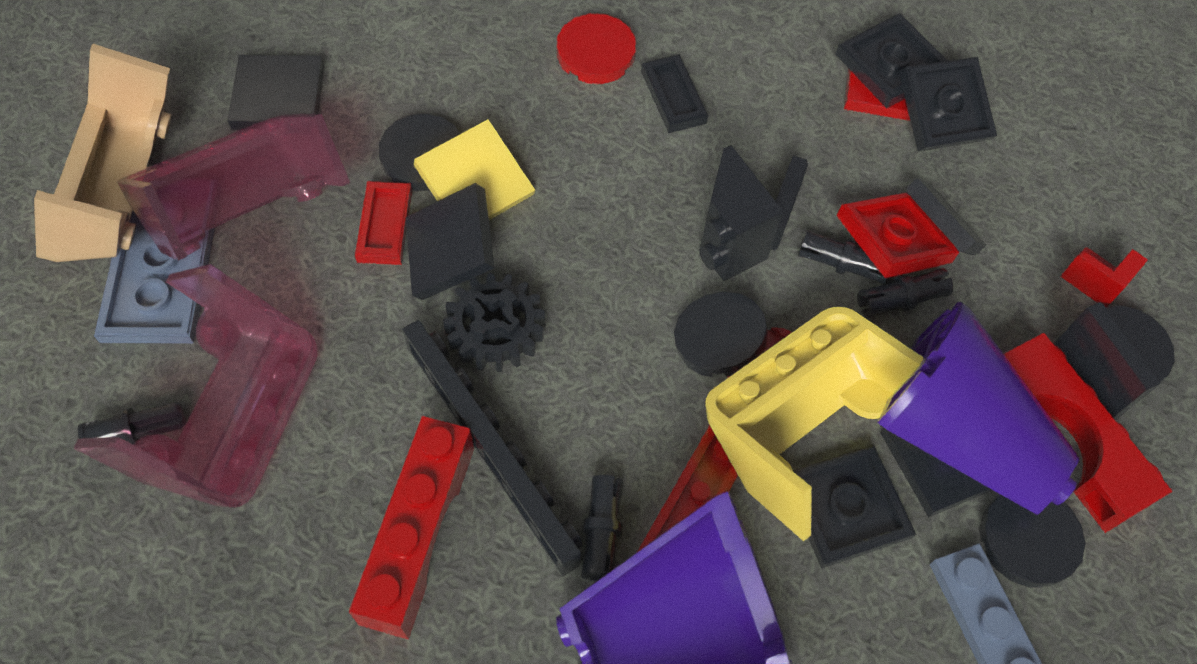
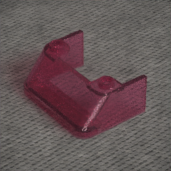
[117,114,350,261]
[73,264,317,508]

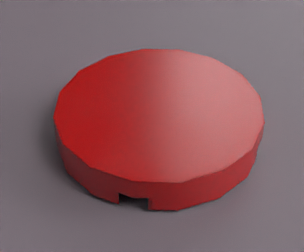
[557,13,636,84]

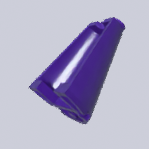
[877,302,1079,515]
[556,491,793,664]

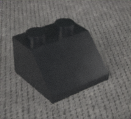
[699,145,783,281]

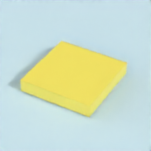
[414,120,535,220]

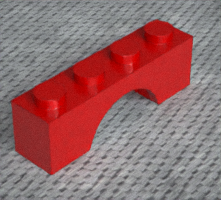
[1004,333,1173,533]
[349,416,474,640]

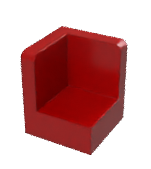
[1060,248,1148,307]

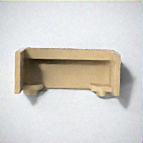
[34,44,172,262]

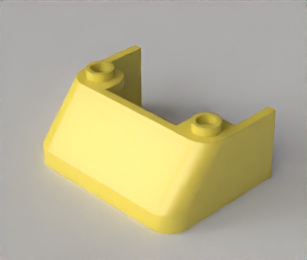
[705,307,923,541]

